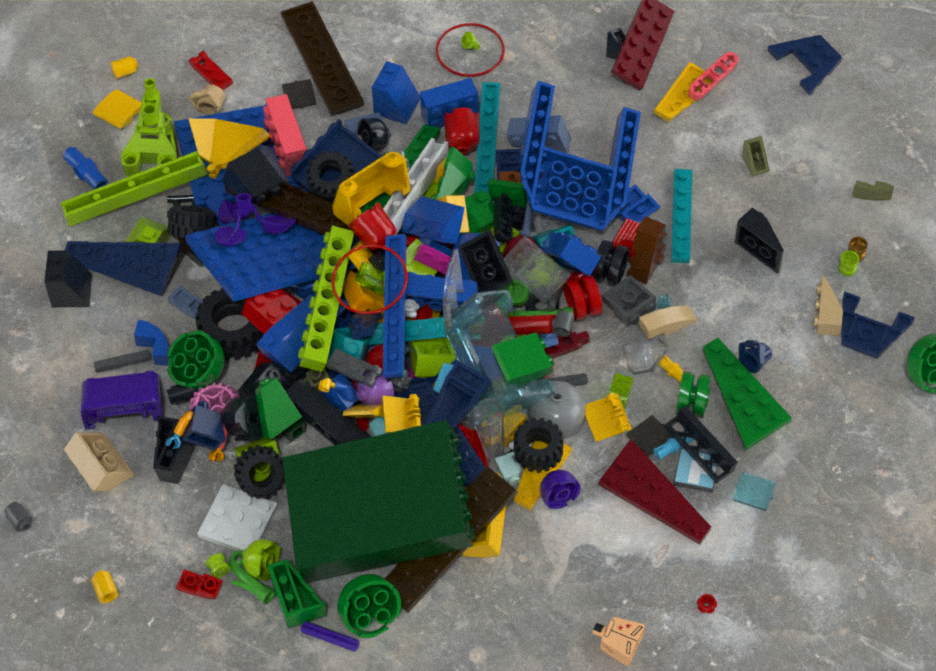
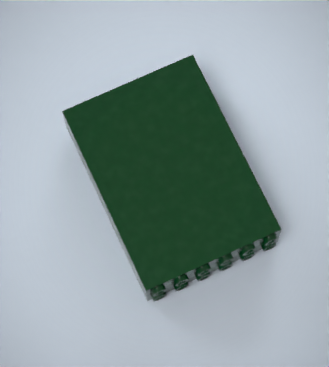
[282,420,475,583]

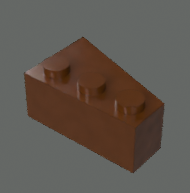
[626,216,667,285]

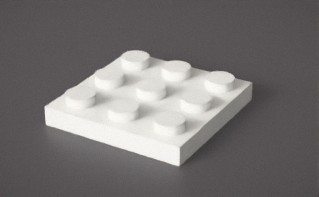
[197,484,278,551]

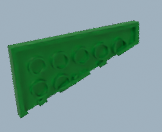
[702,338,792,451]

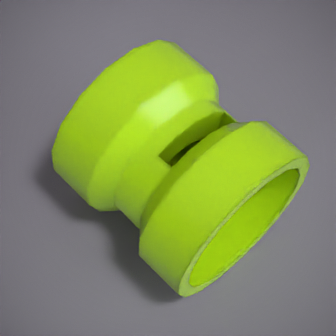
[838,250,859,277]

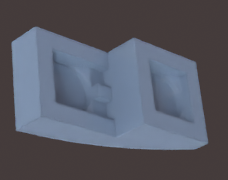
[168,286,203,320]

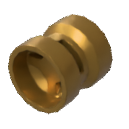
[847,236,868,262]

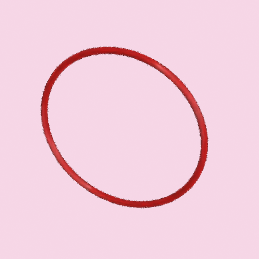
[436,23,505,77]
[332,244,408,314]

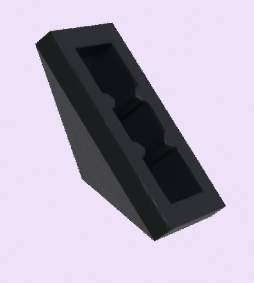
[606,28,625,59]

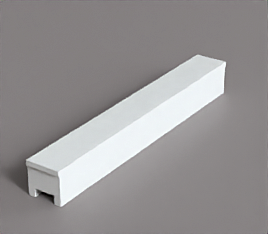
[383,138,449,235]

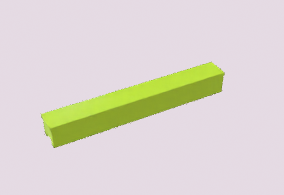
[60,151,208,227]

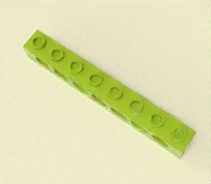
[298,225,354,372]

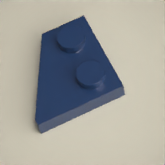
[496,149,521,180]
[345,312,383,340]

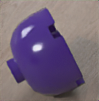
[540,469,581,509]

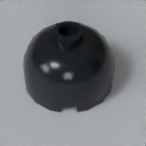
[357,118,391,152]

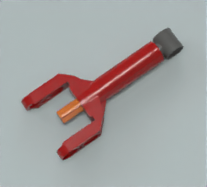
[459,298,574,358]

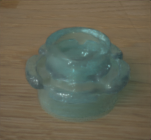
[657,293,672,309]

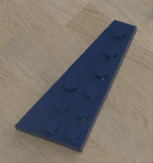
[65,241,183,297]
[408,381,486,488]

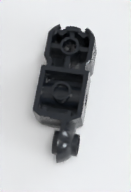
[220,362,310,441]

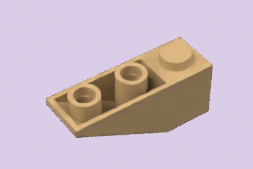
[813,276,843,336]

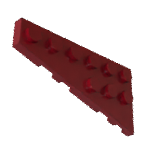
[598,439,711,545]

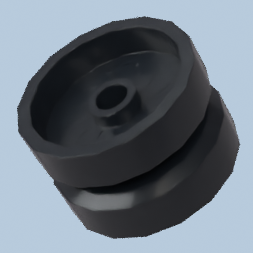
[591,240,630,286]

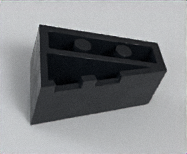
[153,415,195,484]

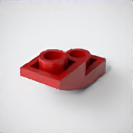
[176,569,223,600]

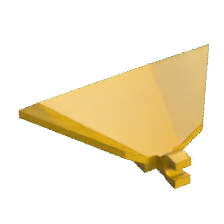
[188,118,270,179]

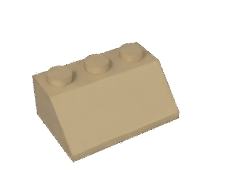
[64,432,134,492]

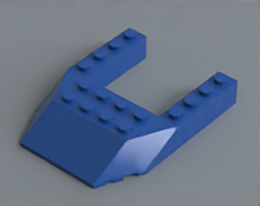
[520,81,641,232]

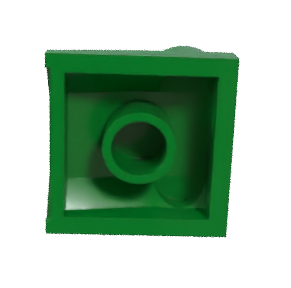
[465,191,504,233]

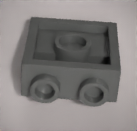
[602,275,656,326]

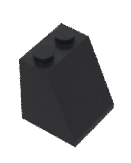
[222,147,284,205]
[44,250,93,308]

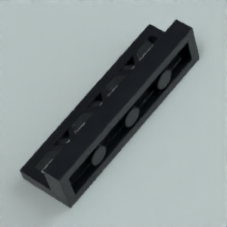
[664,406,738,484]

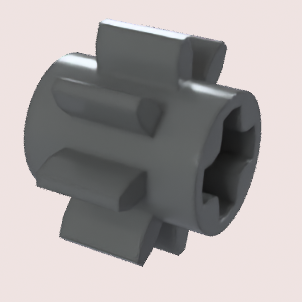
[387,369,411,392]

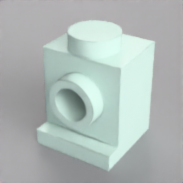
[495,452,521,486]

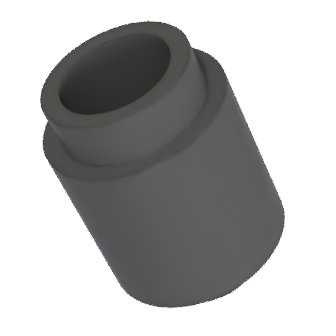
[4,502,33,532]

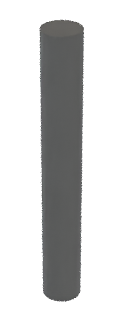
[547,272,568,312]

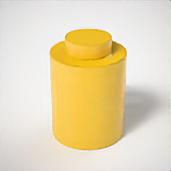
[110,56,139,79]
[91,570,119,603]

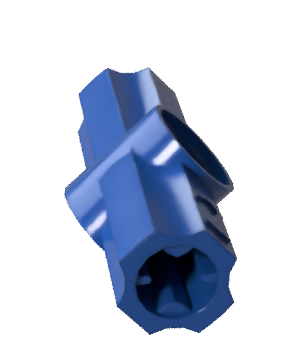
[63,147,108,189]

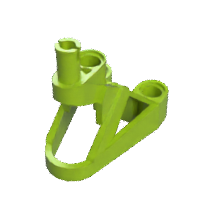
[121,78,178,177]

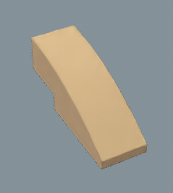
[639,305,698,340]

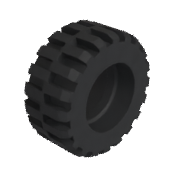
[195,287,264,360]

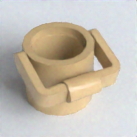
[189,85,226,115]

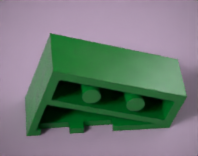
[267,559,327,628]

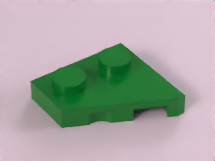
[488,179,527,209]

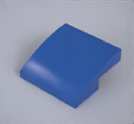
[616,184,661,223]

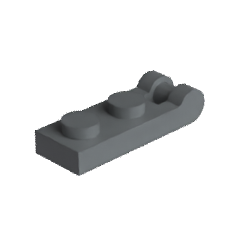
[326,349,383,388]

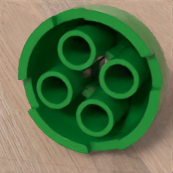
[167,330,225,390]
[906,333,936,393]
[337,574,401,638]

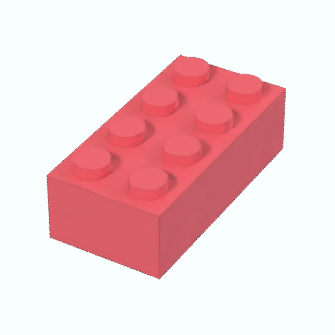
[263,94,306,176]

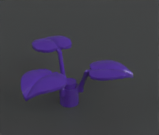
[214,193,296,246]

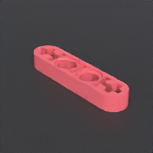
[688,52,738,101]

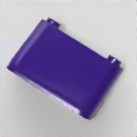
[80,371,163,430]

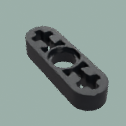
[494,194,513,244]

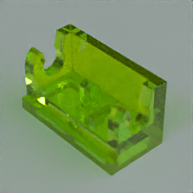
[355,262,385,297]

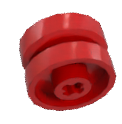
[563,275,602,321]

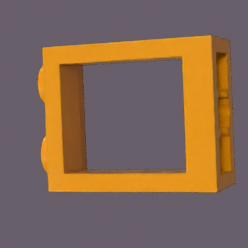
[342,271,385,324]

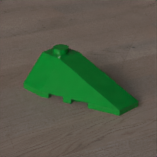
[433,147,475,200]

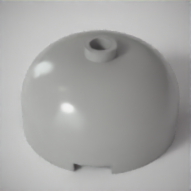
[527,381,586,439]

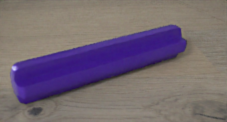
[301,621,360,652]

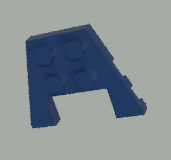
[768,35,842,95]
[841,292,915,359]

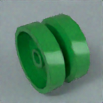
[676,371,711,418]

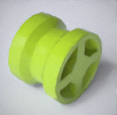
[205,553,231,578]

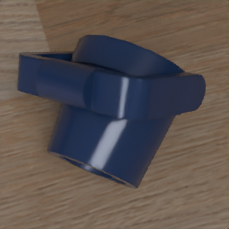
[739,340,772,373]

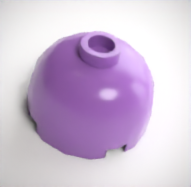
[357,372,394,405]

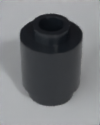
[167,382,195,405]

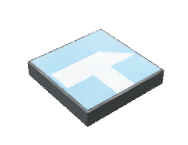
[673,448,718,493]

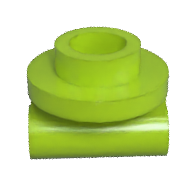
[461,32,480,50]

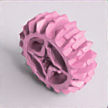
[189,382,239,426]

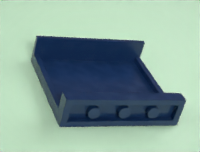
[290,119,385,203]

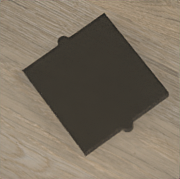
[282,79,317,109]
[626,415,674,457]

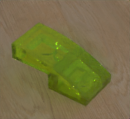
[609,373,634,411]

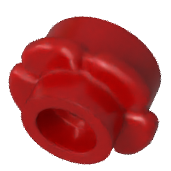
[697,594,717,614]

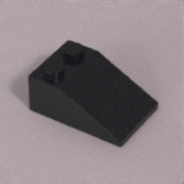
[734,208,784,274]

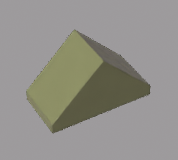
[742,136,770,176]

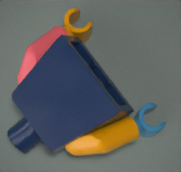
[166,401,228,462]

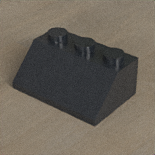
[458,230,514,299]

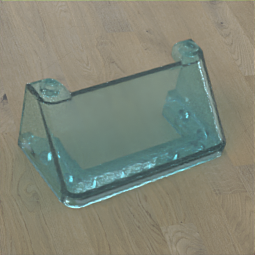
[445,289,557,422]

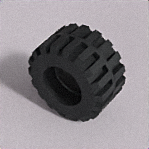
[307,150,354,201]
[167,205,216,239]
[513,418,564,473]
[233,445,285,499]

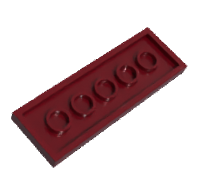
[611,0,674,91]

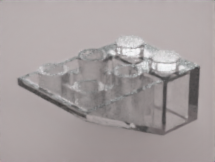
[504,235,570,304]

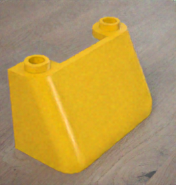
[332,152,411,227]

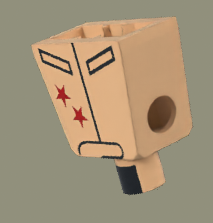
[592,617,645,667]

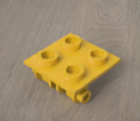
[585,393,632,442]
[382,394,421,433]

